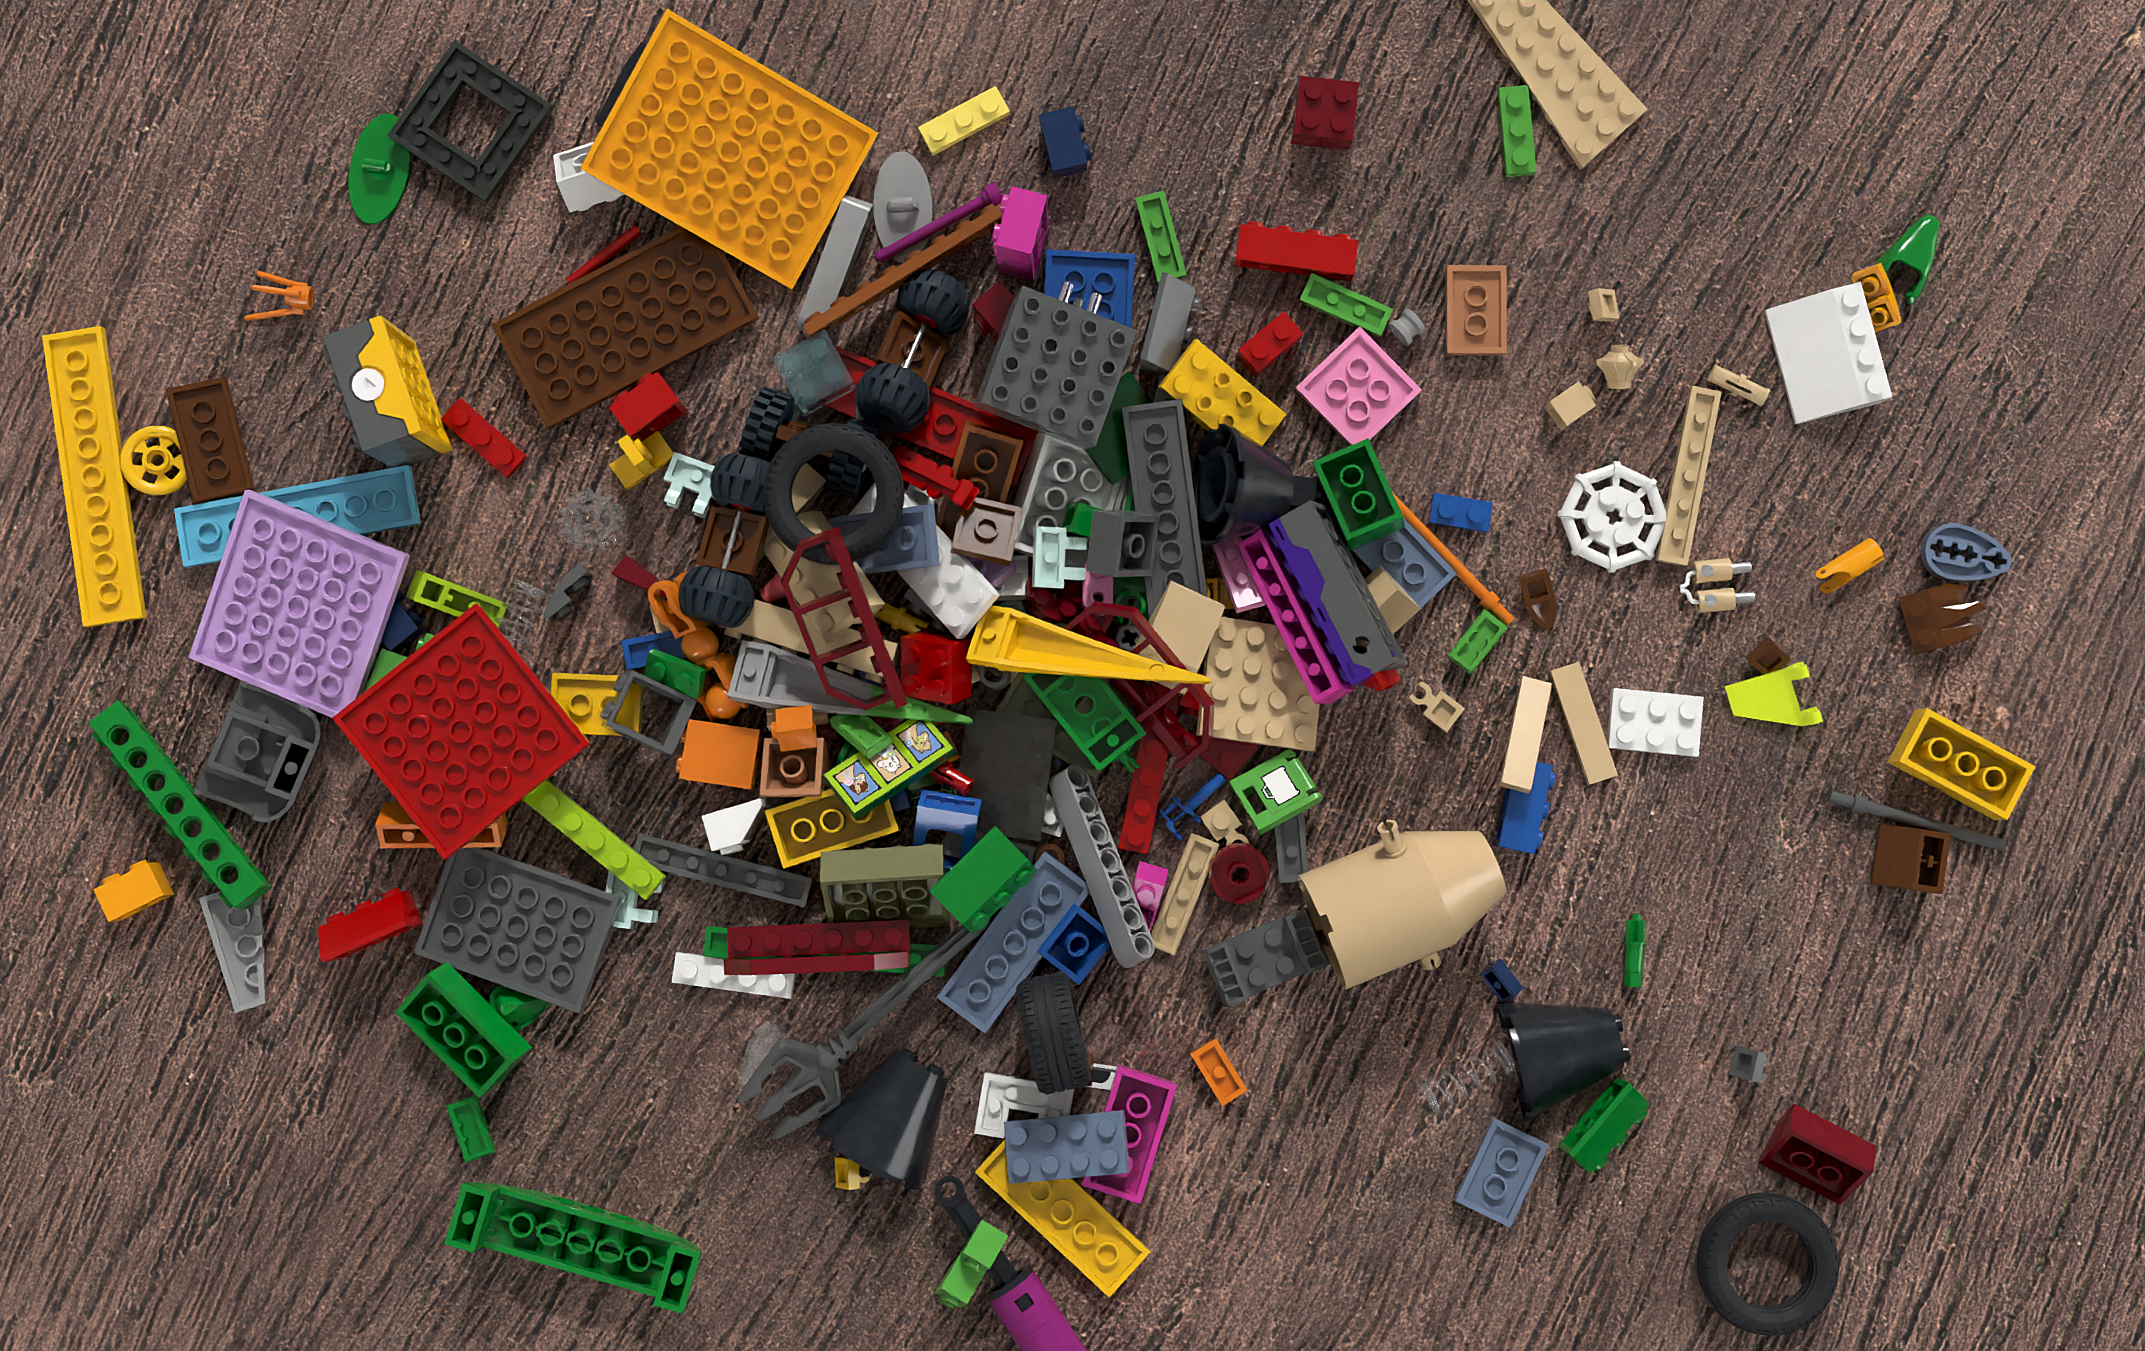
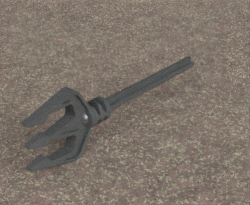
[737,921,991,1139]

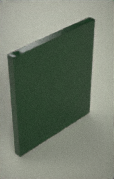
[1084,371,1154,486]

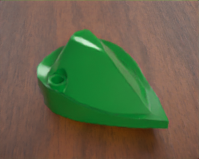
[489,985,551,1031]

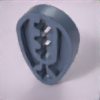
[1920,523,2012,582]

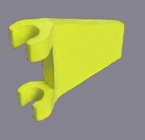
[1724,662,1823,726]

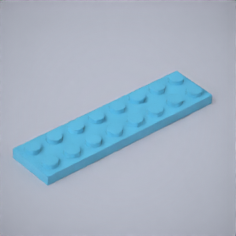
[174,465,421,568]

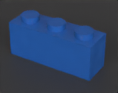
[1494,762,1555,854]

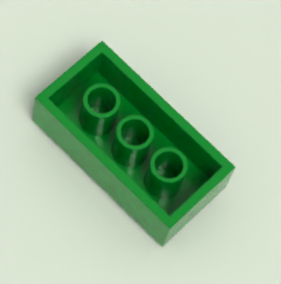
[395,962,532,1099]

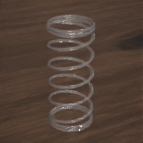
[495,579,549,654]
[1419,1040,1517,1116]

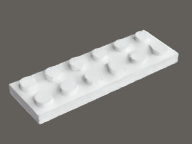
[848,482,1000,639]

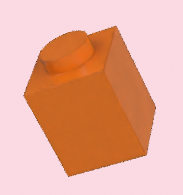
[771,705,817,752]

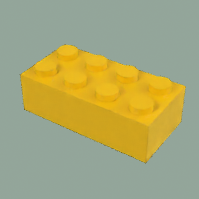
[1888,708,2035,820]
[765,789,902,869]

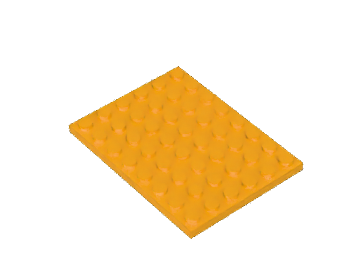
[580,9,878,290]

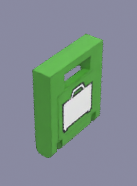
[1229,749,1323,835]

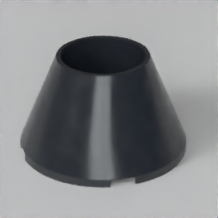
[1191,424,1294,545]

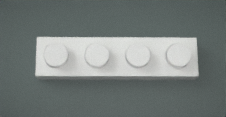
[672,952,796,999]

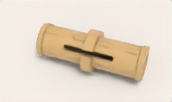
[1707,364,1770,407]

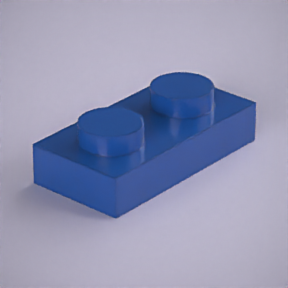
[1428,493,1493,533]
[621,631,686,670]

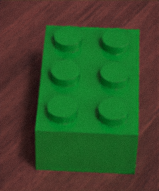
[1312,438,1405,551]

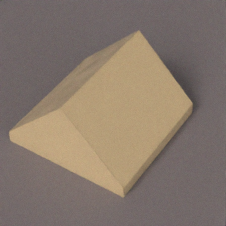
[1364,565,1421,634]

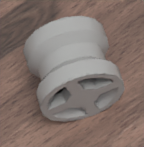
[1388,308,1426,346]

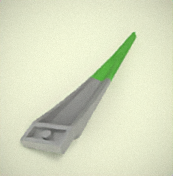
[727,640,973,724]

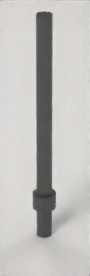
[1827,790,2006,851]

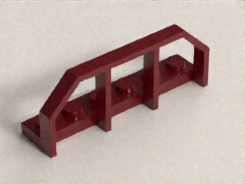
[781,526,908,710]
[1063,601,1215,771]
[723,920,911,975]

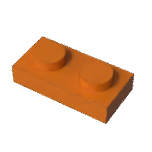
[1190,1037,1248,1106]

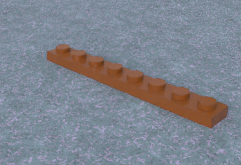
[803,203,1002,343]

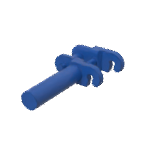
[1157,772,1226,841]

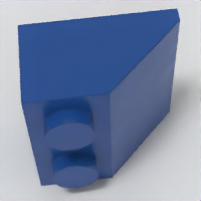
[1036,903,1110,985]

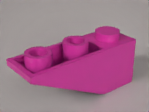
[1112,861,1168,954]

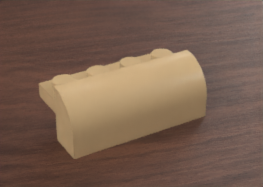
[763,511,885,644]

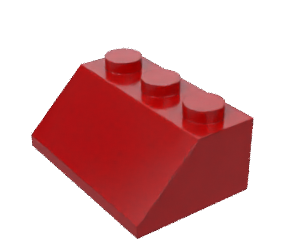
[318,888,424,962]

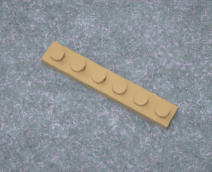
[1656,386,1722,567]

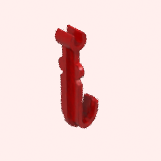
[892,445,980,510]

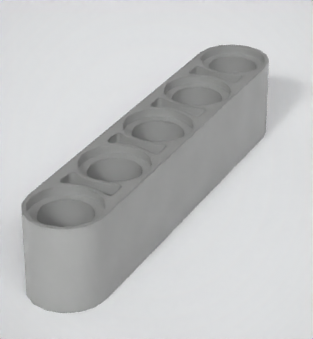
[796,195,874,339]

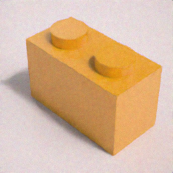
[93,860,174,922]

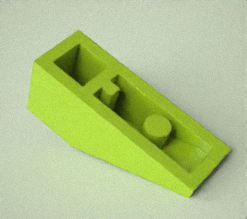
[406,569,508,628]

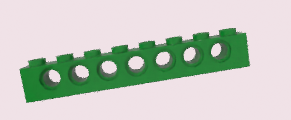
[88,700,272,910]

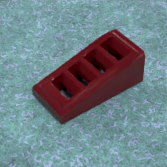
[611,556,667,598]

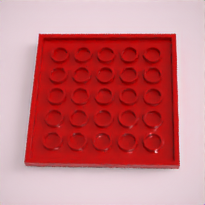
[332,603,591,860]

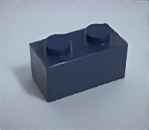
[889,786,920,813]
[1480,958,1523,1004]

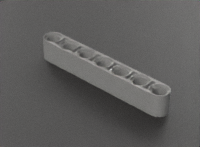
[1049,764,1155,968]

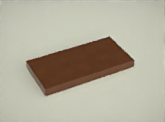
[166,377,256,505]

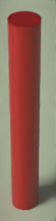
[566,224,642,284]

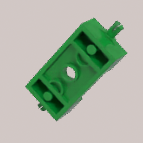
[1022,673,1146,774]

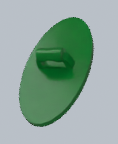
[348,113,411,225]

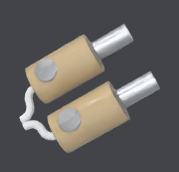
[1680,558,1755,613]

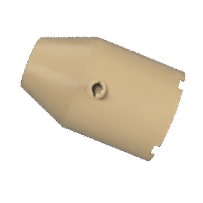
[1298,820,1506,989]

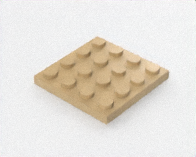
[1196,617,1320,752]

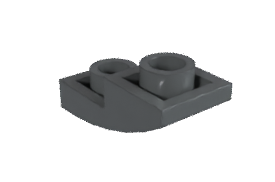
[544,563,593,622]

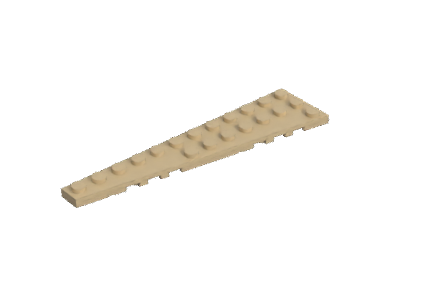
[1468,0,1647,170]

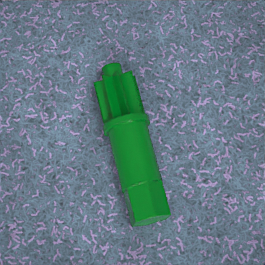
[1624,913,1646,987]

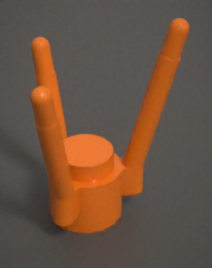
[244,271,314,321]

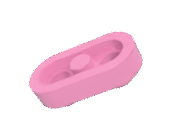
[1082,561,1113,617]

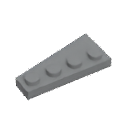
[199,891,267,1013]

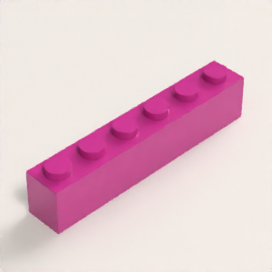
[1237,529,1355,704]

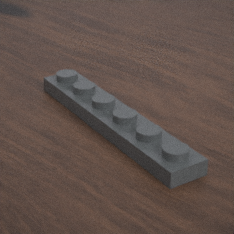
[634,833,814,908]

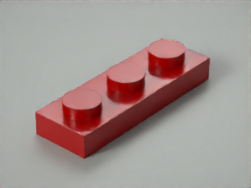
[440,398,528,479]

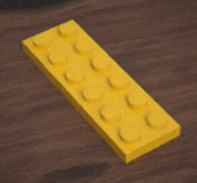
[975,1139,1150,1297]

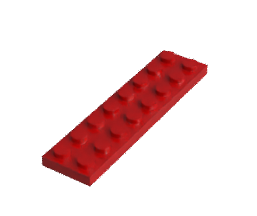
[797,339,1039,487]

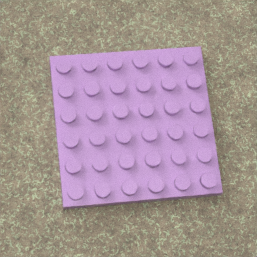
[188,490,410,718]

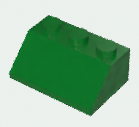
[929,826,1038,934]
[1557,1077,1650,1174]

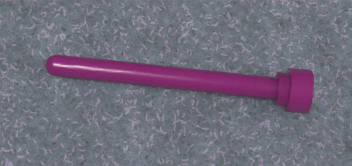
[874,181,1003,263]

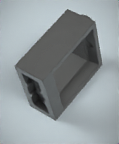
[600,670,697,756]

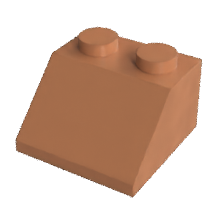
[760,738,830,797]

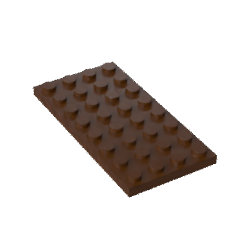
[491,226,759,430]

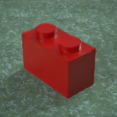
[1236,311,1303,378]

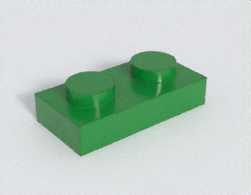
[644,649,706,699]

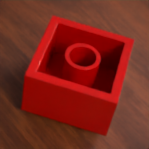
[608,372,688,442]
[901,630,972,705]

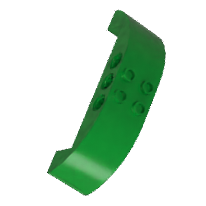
[444,1182,702,1314]

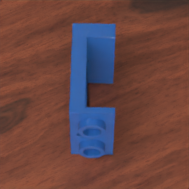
[912,790,982,872]

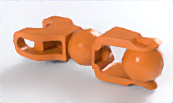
[648,571,748,722]

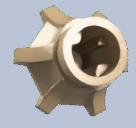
[1596,345,1644,389]

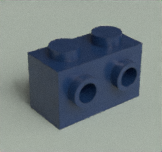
[1039,106,1092,179]

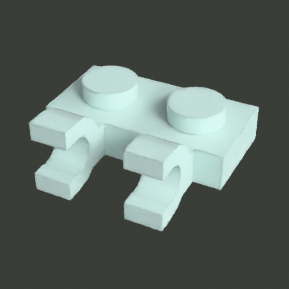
[664,452,715,519]
[1032,526,1087,589]
[606,871,663,929]

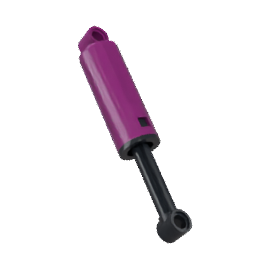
[931,1175,1087,1351]

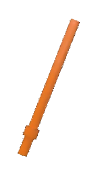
[1392,492,1515,626]

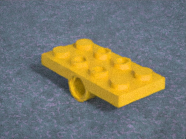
[1158,339,1286,446]

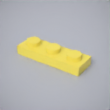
[918,86,1010,156]

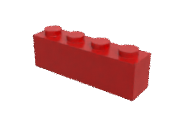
[1234,221,1359,282]

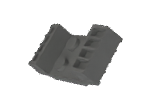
[1201,907,1330,1007]

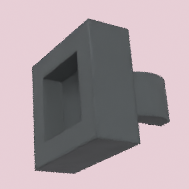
[1730,1045,1769,1083]

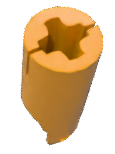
[1816,538,1884,593]

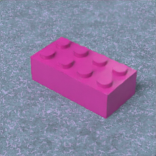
[992,186,1049,282]
[1082,1064,1177,1204]

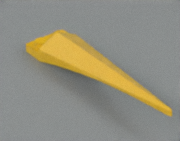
[966,605,1212,685]

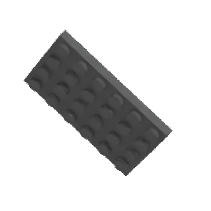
[414,847,623,1013]

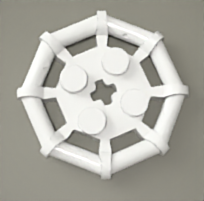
[1558,461,1667,573]

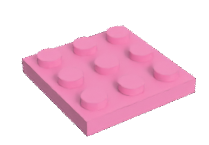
[1295,327,1422,446]

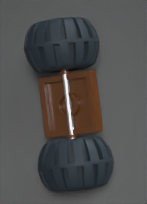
[855,269,969,433]
[678,454,770,628]

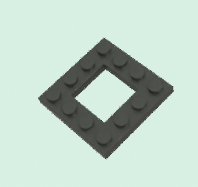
[387,40,554,203]

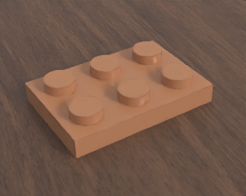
[1445,265,1507,356]

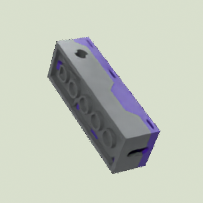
[1269,500,1408,692]

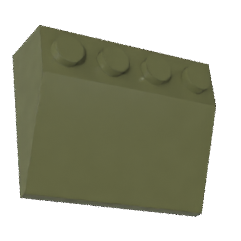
[820,844,951,928]

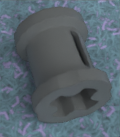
[1116,625,1142,652]

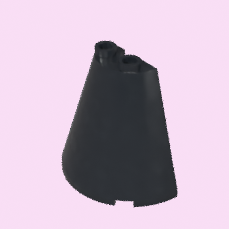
[1495,1002,1630,1122]
[816,1048,948,1190]

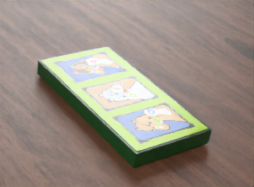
[822,719,957,820]

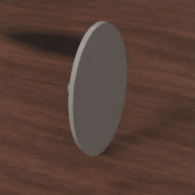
[873,151,933,264]

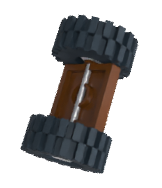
[738,386,881,499]

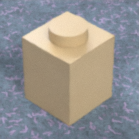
[1544,381,1596,431]

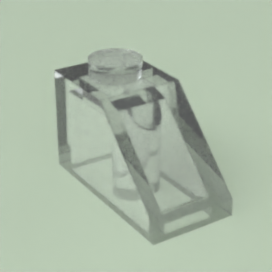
[738,1021,789,1086]

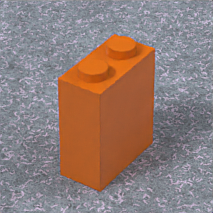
[676,719,764,790]

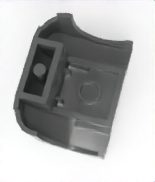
[194,680,321,823]

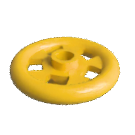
[120,426,188,495]

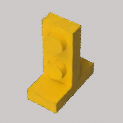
[609,431,674,490]

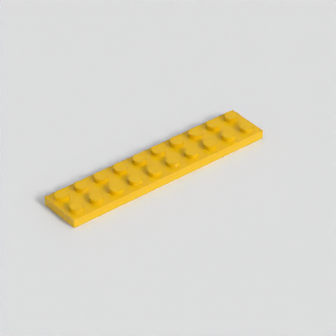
[42,326,147,628]

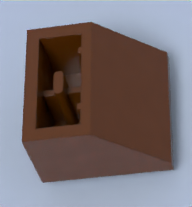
[1870,824,1951,894]

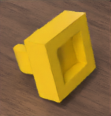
[834,1156,870,1190]

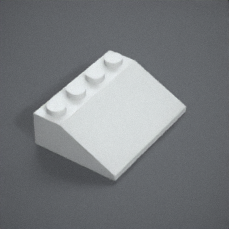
[1764,282,1892,424]
[1013,433,1122,568]

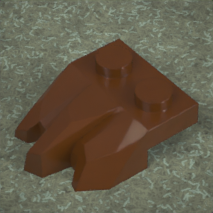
[1899,582,1987,655]

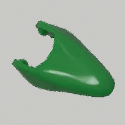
[1875,214,1939,305]

